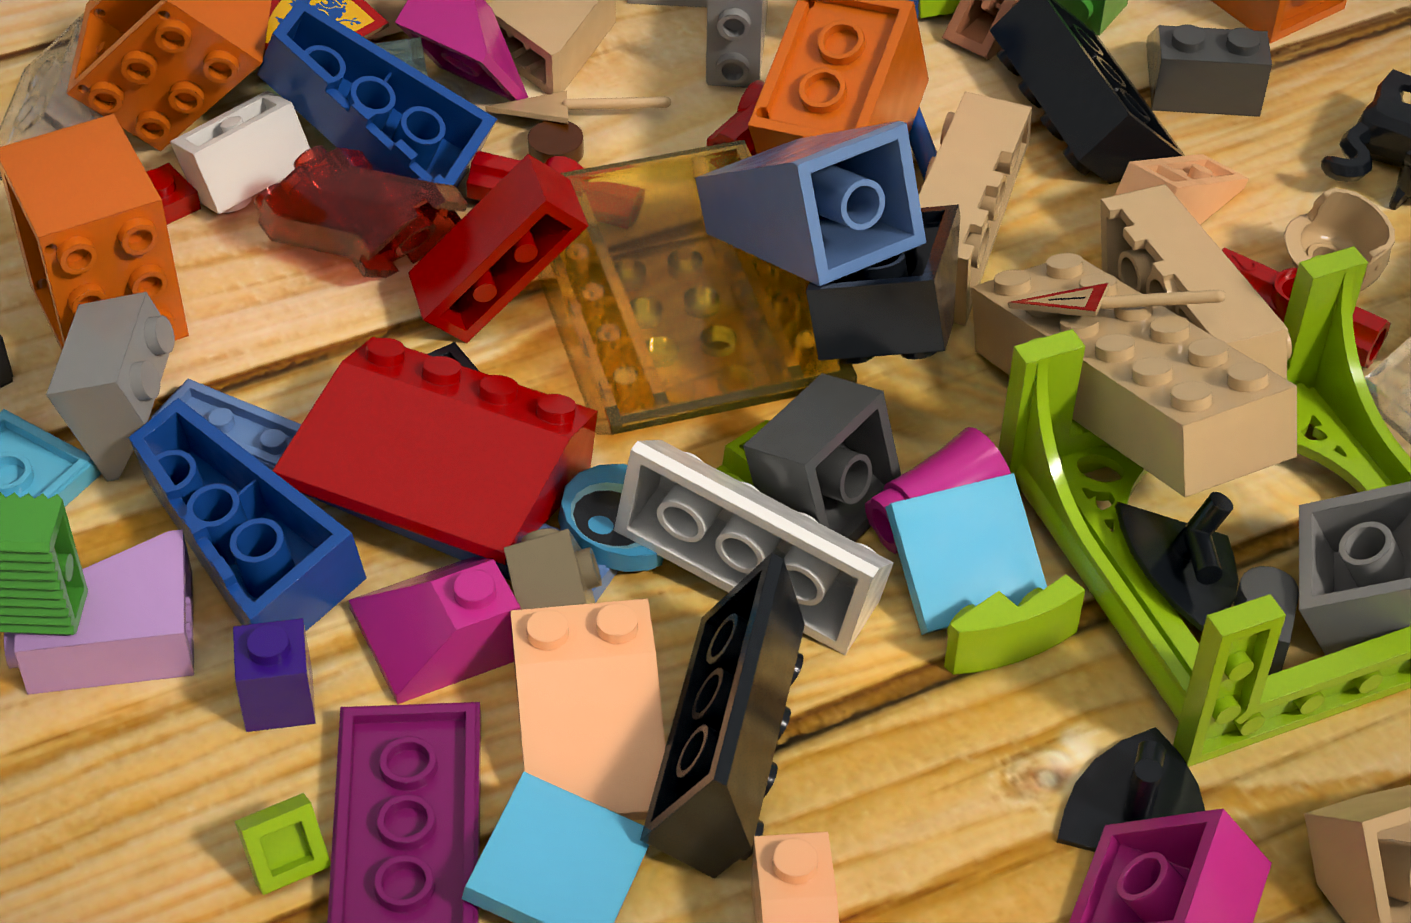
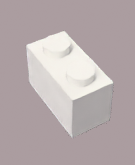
[170,90,316,214]

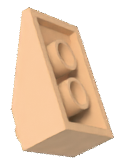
[511,598,666,820]

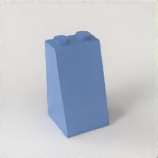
[695,121,926,286]

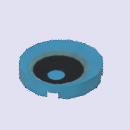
[558,464,664,572]

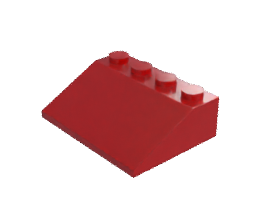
[272,337,598,565]

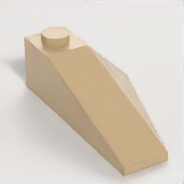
[1304,785,1411,923]

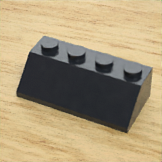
[990,0,1185,184]
[640,553,805,878]

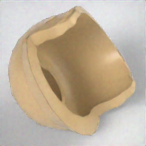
[1284,188,1395,291]

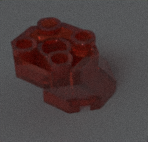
[254,145,468,278]

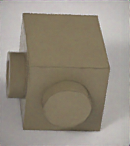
[504,528,602,610]

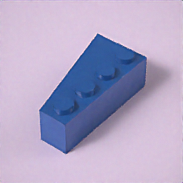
[257,0,497,231]
[128,398,367,631]

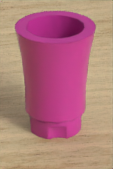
[865,427,1011,554]

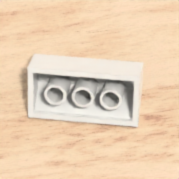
[614,440,894,655]

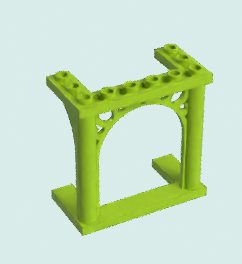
[998,246,1411,767]

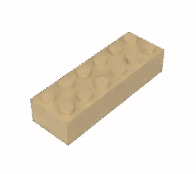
[971,253,1297,497]

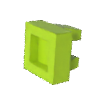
[234,793,331,895]

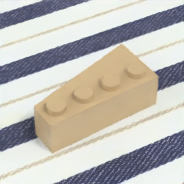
[919,91,1032,326]
[1101,184,1292,379]

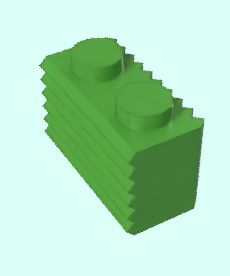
[0,492,88,635]

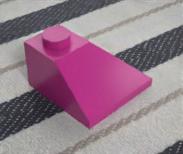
[395,0,528,101]
[348,557,521,704]
[1069,808,1272,923]

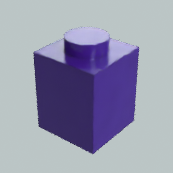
[233,618,316,732]

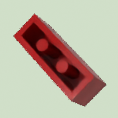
[408,154,589,343]

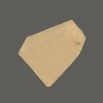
[487,0,616,94]

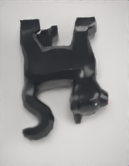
[1321,69,1411,210]

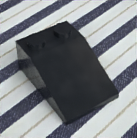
[806,204,961,364]

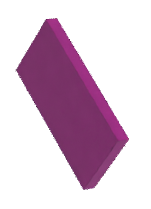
[327,702,481,923]

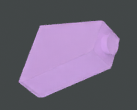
[4,529,194,695]

